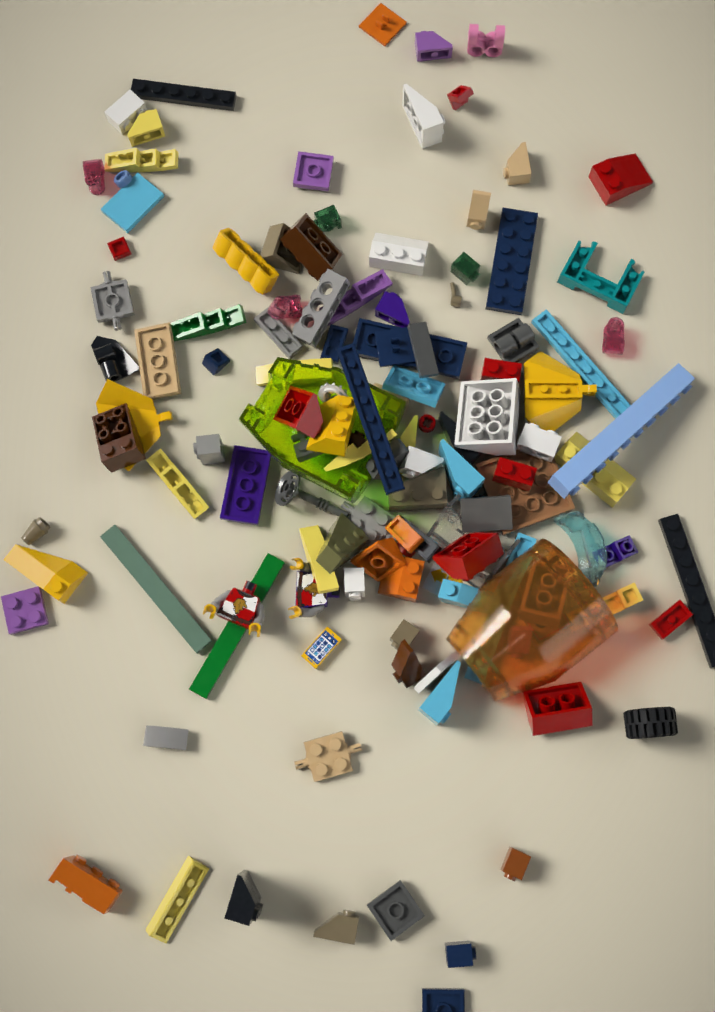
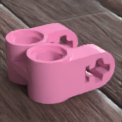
[467,24,505,57]

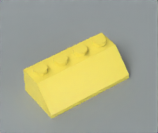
[554,432,636,508]

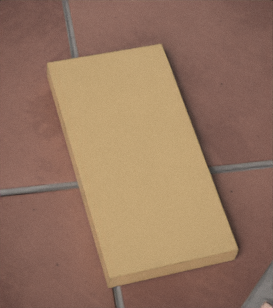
[134,322,182,400]

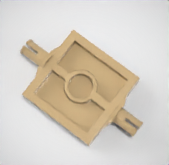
[294,731,362,782]

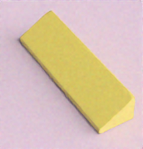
[146,856,209,944]

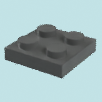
[367,880,425,941]

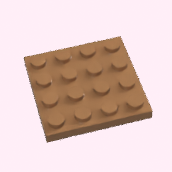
[475,450,575,536]

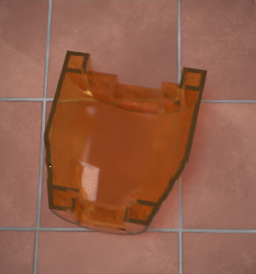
[446,538,618,702]

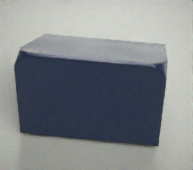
[202,348,230,375]

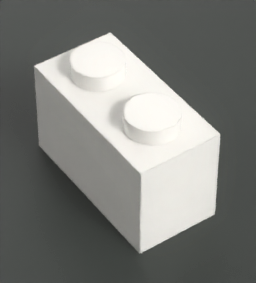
[104,90,147,135]
[516,423,562,462]
[344,567,365,601]

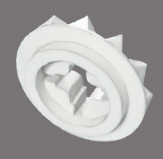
[318,383,349,403]

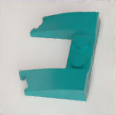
[557,241,645,314]

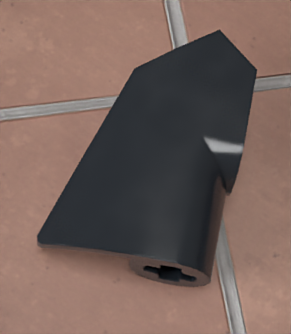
[91,336,140,382]

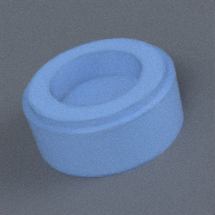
[114,170,132,188]

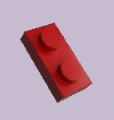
[649,600,693,640]

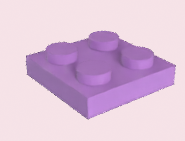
[293,151,334,191]
[1,586,49,635]

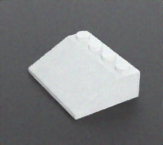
[454,378,520,456]

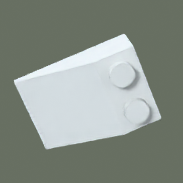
[402,84,445,149]

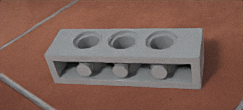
[292,269,351,348]

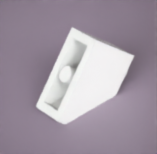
[398,446,444,478]

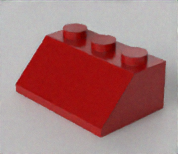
[273,385,323,439]
[432,532,504,581]
[523,682,593,736]

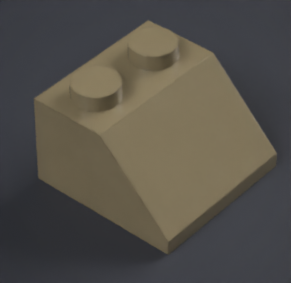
[260,223,302,274]

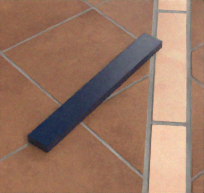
[336,343,405,496]

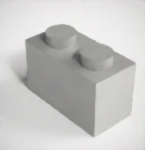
[193,434,225,465]

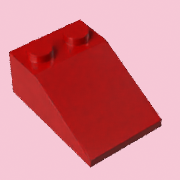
[588,153,653,206]

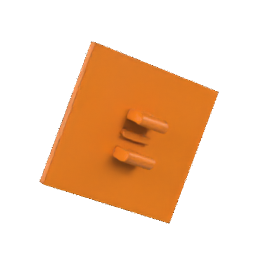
[359,3,407,46]

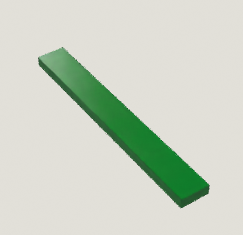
[189,553,285,699]

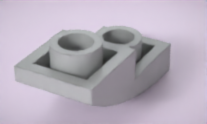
[143,725,189,750]

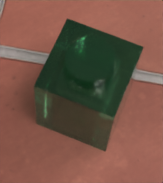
[450,252,480,285]

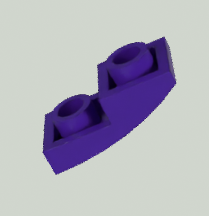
[592,535,638,570]

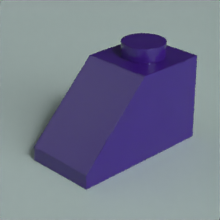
[375,291,410,328]

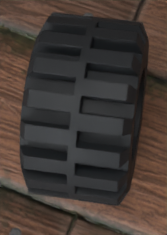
[623,706,678,739]

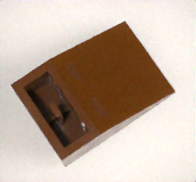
[92,403,146,473]

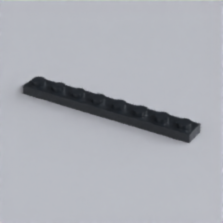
[658,514,715,668]

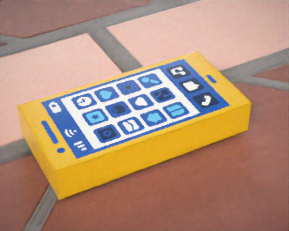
[301,626,342,669]

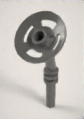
[275,470,349,518]

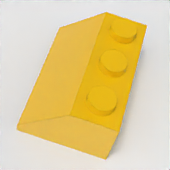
[306,395,357,457]

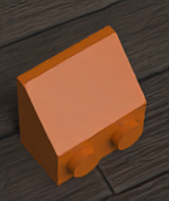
[378,557,425,602]

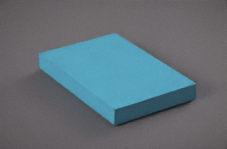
[101,172,164,234]
[382,365,446,408]

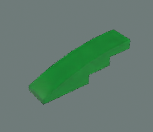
[171,304,247,341]

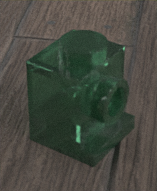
[313,205,342,232]

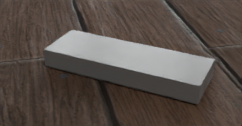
[254,308,304,360]

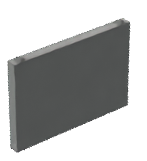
[460,495,513,533]

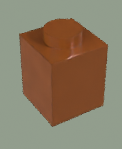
[500,847,531,882]

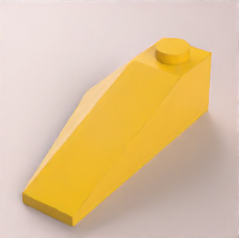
[4,544,88,604]

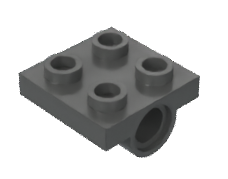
[487,318,539,363]

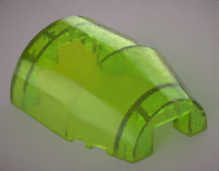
[239,357,406,503]

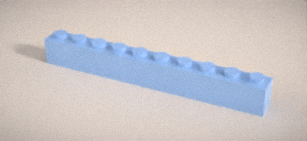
[547,363,695,499]

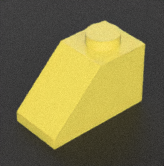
[127,109,165,147]

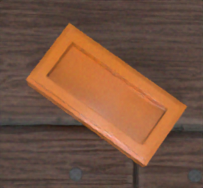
[385,514,424,554]

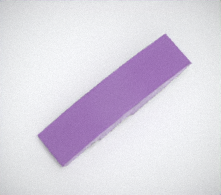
[319,269,393,325]

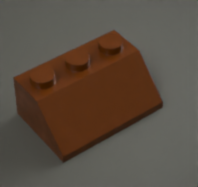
[280,213,342,281]

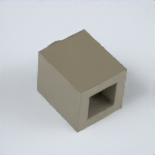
[390,619,420,650]

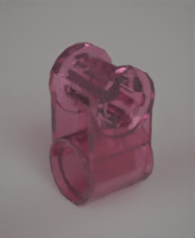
[83,159,105,195]
[268,294,303,320]
[602,317,625,355]

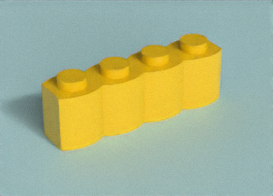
[213,228,279,295]

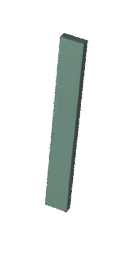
[100,525,212,654]

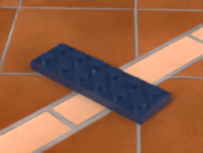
[485,207,538,315]
[353,318,467,379]

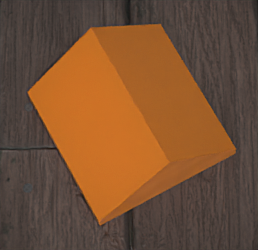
[350,537,406,582]

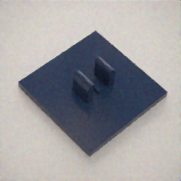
[374,327,415,367]

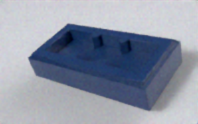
[320,324,348,364]

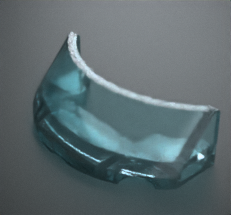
[553,511,607,594]

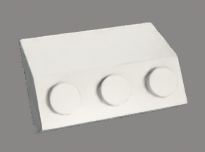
[369,233,429,276]

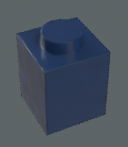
[445,941,476,968]

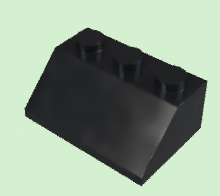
[224,870,263,926]

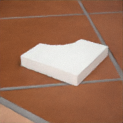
[414,651,460,694]

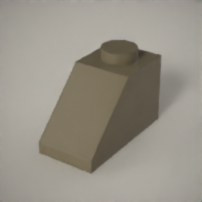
[313,910,359,945]

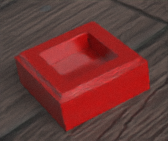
[107,236,131,261]

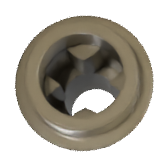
[21,517,50,545]

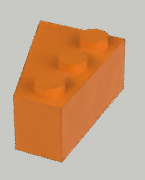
[48,855,123,914]

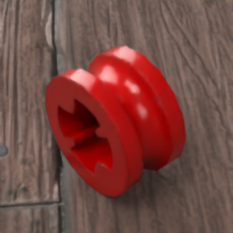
[418,414,436,433]

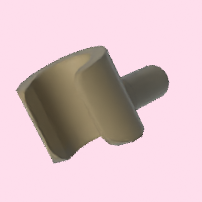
[450,282,462,307]

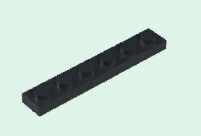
[131,79,237,111]

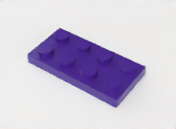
[220,445,272,526]

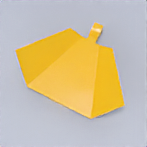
[524,351,597,431]
[96,379,173,471]

